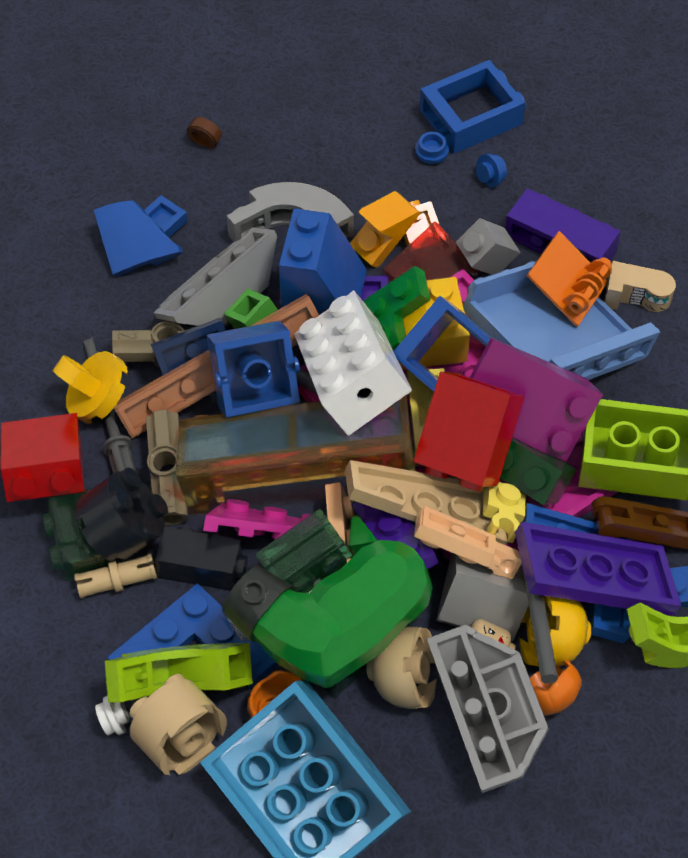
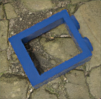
[420,60,526,154]
[393,296,491,392]

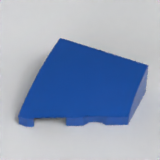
[93,200,183,276]

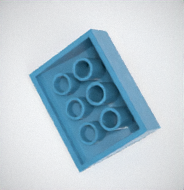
[200,680,412,858]

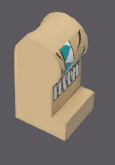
[604,261,676,312]

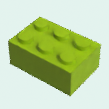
[578,399,688,501]

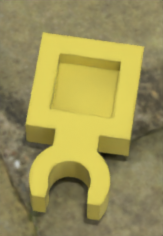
[483,482,526,543]

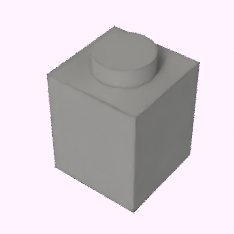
[456,218,521,275]

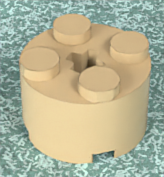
[129,674,227,775]

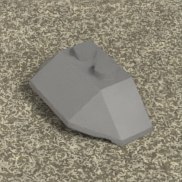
[154,227,277,327]
[427,625,549,793]

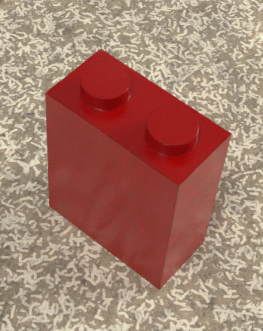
[413,372,525,491]
[1,413,85,502]

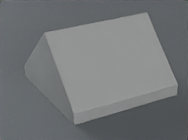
[436,553,529,642]

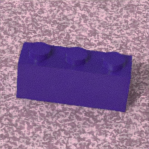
[505,188,620,263]

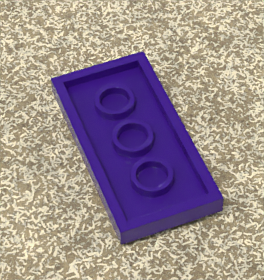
[515,522,681,616]

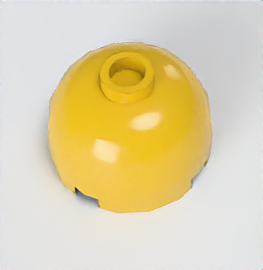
[519,596,591,667]

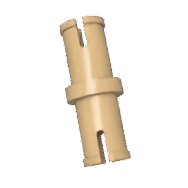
[74,554,157,599]

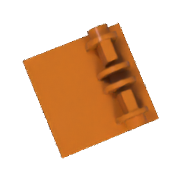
[526,231,612,327]

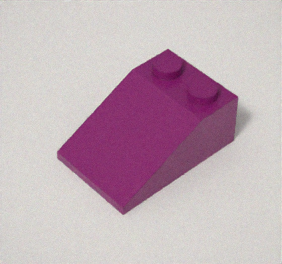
[470,337,603,462]

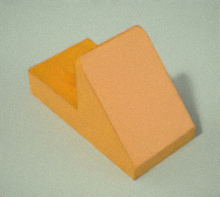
[350,191,421,268]

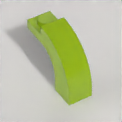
[627,603,688,668]
[105,643,253,703]

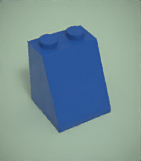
[279,208,367,315]

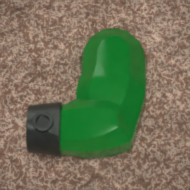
[222,540,433,688]

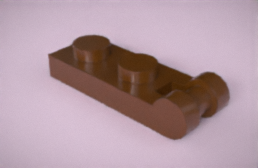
[590,496,688,549]

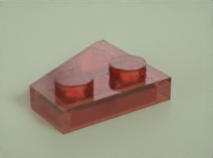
[382,221,481,281]

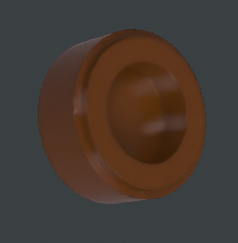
[187,117,222,149]

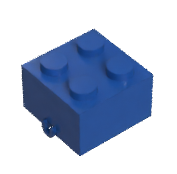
[207,320,300,418]

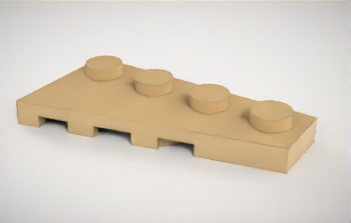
[345,460,508,545]

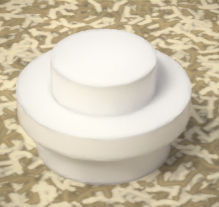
[95,695,130,735]

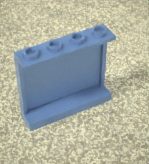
[463,261,661,380]

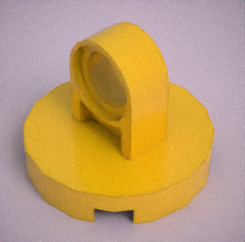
[52,351,127,424]

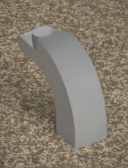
[227,182,354,242]

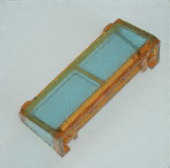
[176,395,416,515]

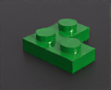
[363,266,430,351]

